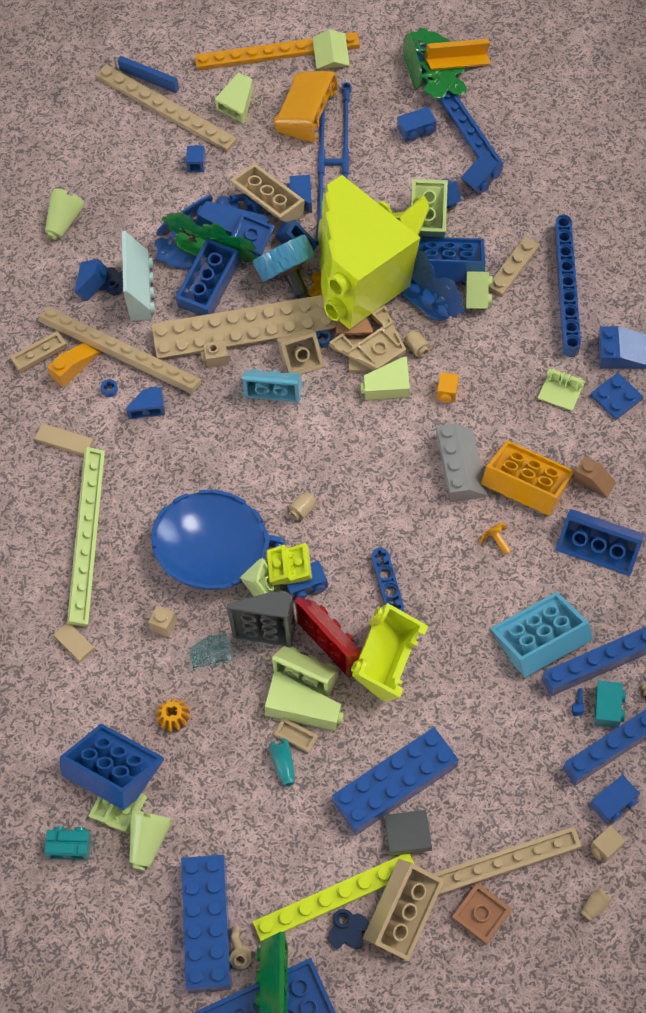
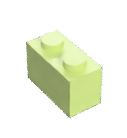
[466,272,492,309]

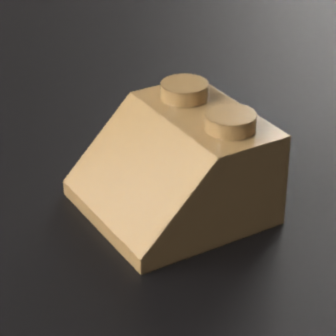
[277,329,325,374]

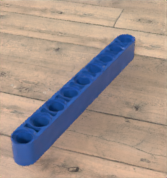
[554,215,581,358]

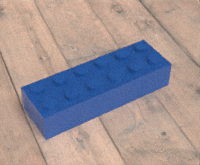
[332,727,459,836]
[181,854,232,993]

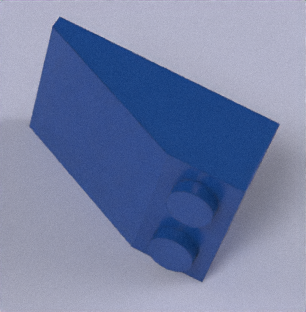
[597,326,646,369]

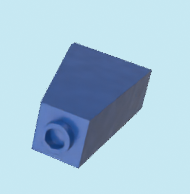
[196,201,270,236]

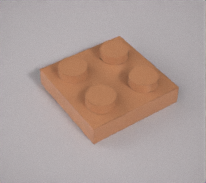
[452,883,512,945]

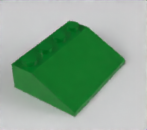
[255,932,288,1013]

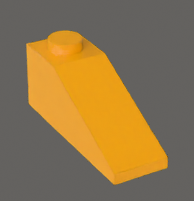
[47,343,102,387]

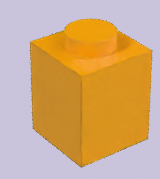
[437,372,459,403]

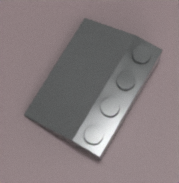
[226,591,296,647]

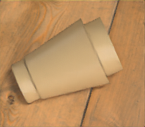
[581,888,611,922]

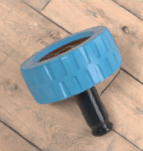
[253,235,315,299]

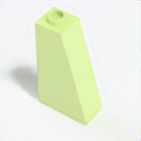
[265,671,344,731]

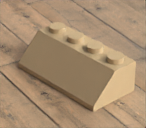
[230,163,305,222]
[363,859,445,961]

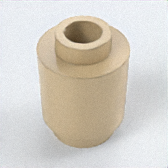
[404,330,430,357]
[289,492,317,520]

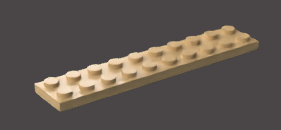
[152,295,336,359]

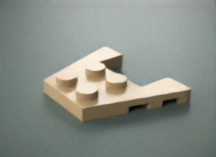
[329,305,406,371]

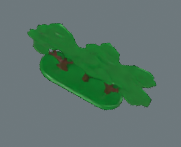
[161,212,257,263]

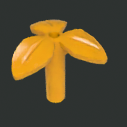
[479,523,511,555]

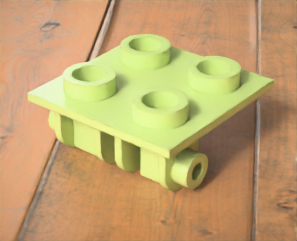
[538,368,585,411]

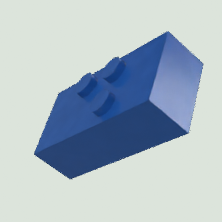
[175,238,241,315]

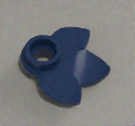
[99,267,123,296]
[329,909,369,950]

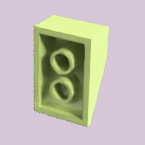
[411,179,448,237]

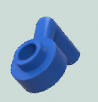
[229,193,262,214]

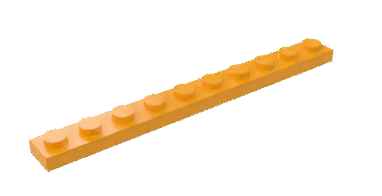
[195,32,360,71]

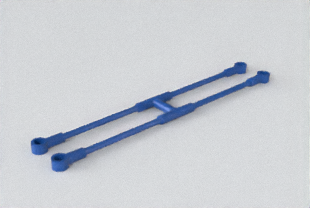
[314,82,352,245]

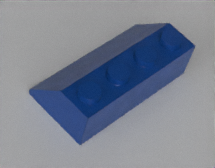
[556,509,645,576]

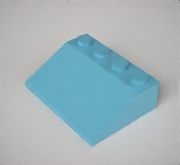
[490,592,593,677]

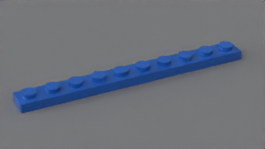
[417,46,503,168]

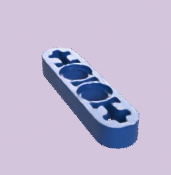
[372,548,404,612]

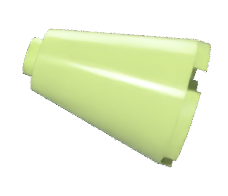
[45,188,85,240]
[129,809,173,870]

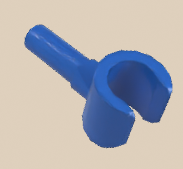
[572,688,584,716]

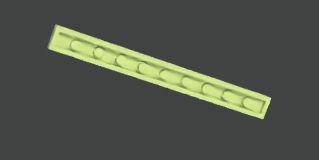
[67,447,105,627]

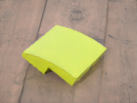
[267,543,312,585]

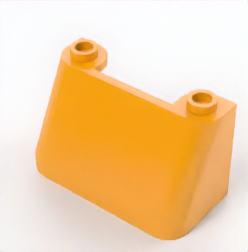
[274,71,338,143]

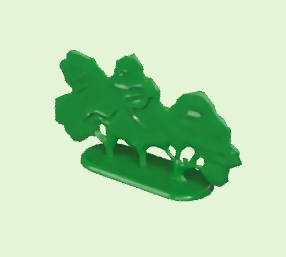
[403,27,467,98]

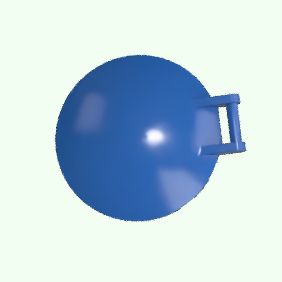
[151,490,286,590]

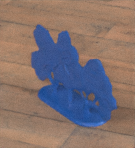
[154,195,240,270]
[400,251,464,321]

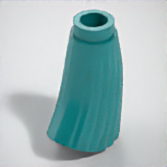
[269,738,295,787]

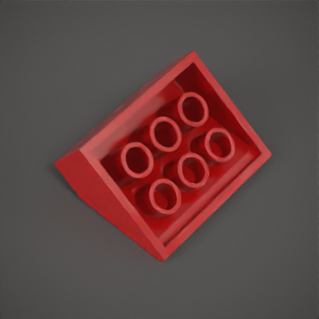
[295,598,362,678]

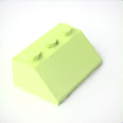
[272,646,339,697]

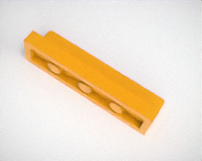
[424,39,491,71]

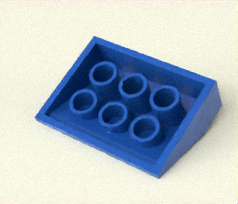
[412,236,486,283]
[60,724,164,810]

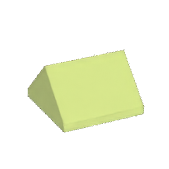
[313,29,350,70]
[240,558,284,596]

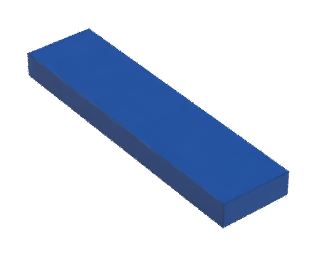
[118,56,179,93]

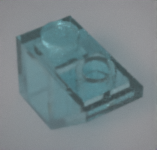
[189,633,232,668]

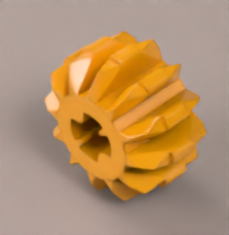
[155,697,190,733]

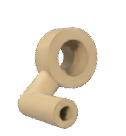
[230,925,252,969]

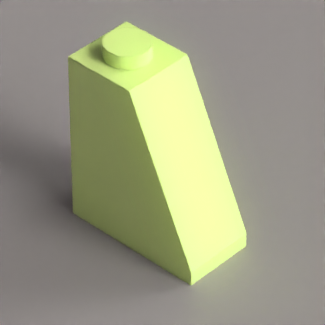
[215,73,253,123]
[361,357,410,400]

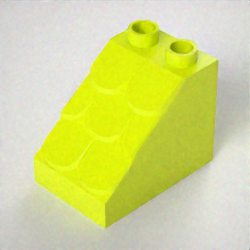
[318,175,420,329]

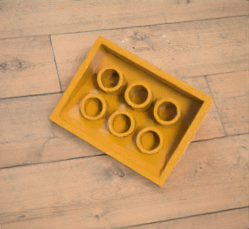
[481,440,575,516]

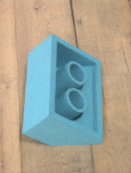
[242,369,302,402]

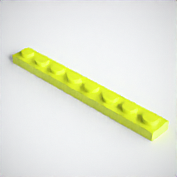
[253,853,415,941]

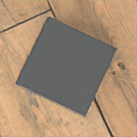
[385,810,432,856]

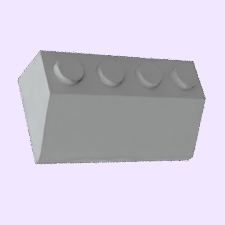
[436,423,488,502]

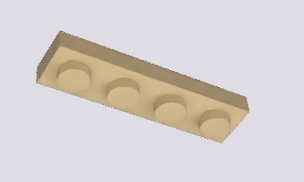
[489,237,540,297]

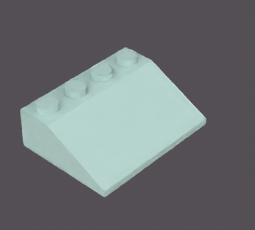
[122,231,155,321]

